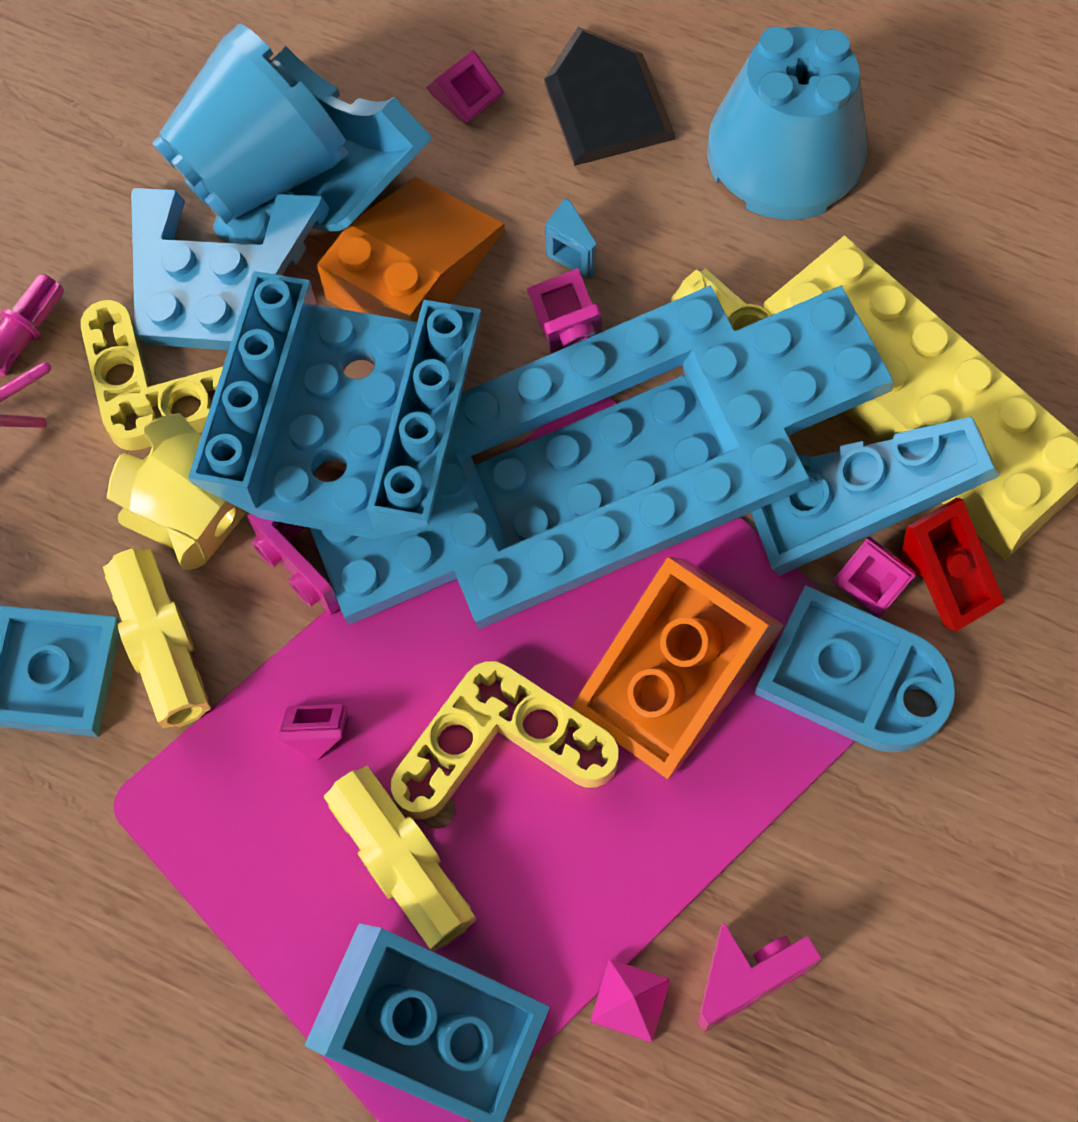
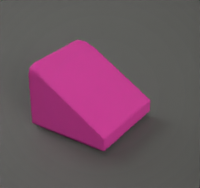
[426,50,505,124]

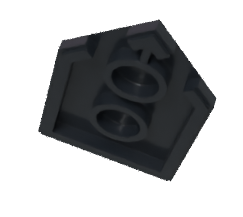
[544,26,675,166]

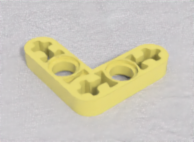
[81,300,223,451]
[391,661,618,819]

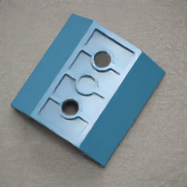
[188,271,482,539]

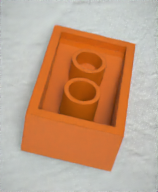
[317,177,505,322]
[571,557,784,779]

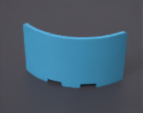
[271,46,433,232]

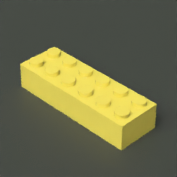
[764,235,1078,561]

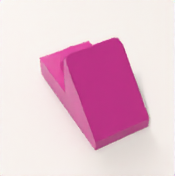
[698,923,822,1032]

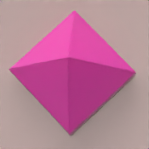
[832,536,917,618]
[279,704,347,760]
[590,959,670,1043]

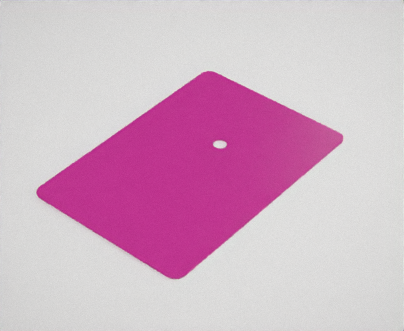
[114,397,855,1122]

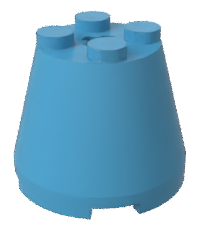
[152,23,349,225]
[707,26,868,220]

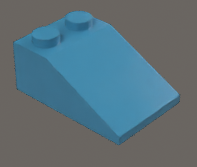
[304,923,550,1122]

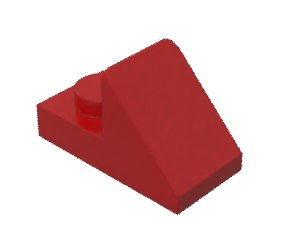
[900,497,1005,632]

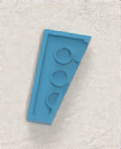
[751,417,1000,576]

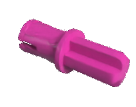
[0,274,64,377]

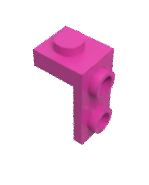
[526,268,603,353]
[247,514,340,615]

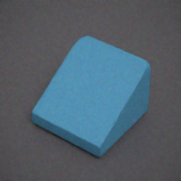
[545,198,596,279]

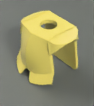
[107,413,247,570]

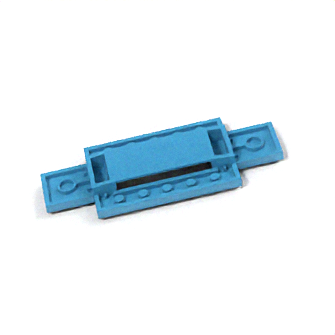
[310,285,893,630]

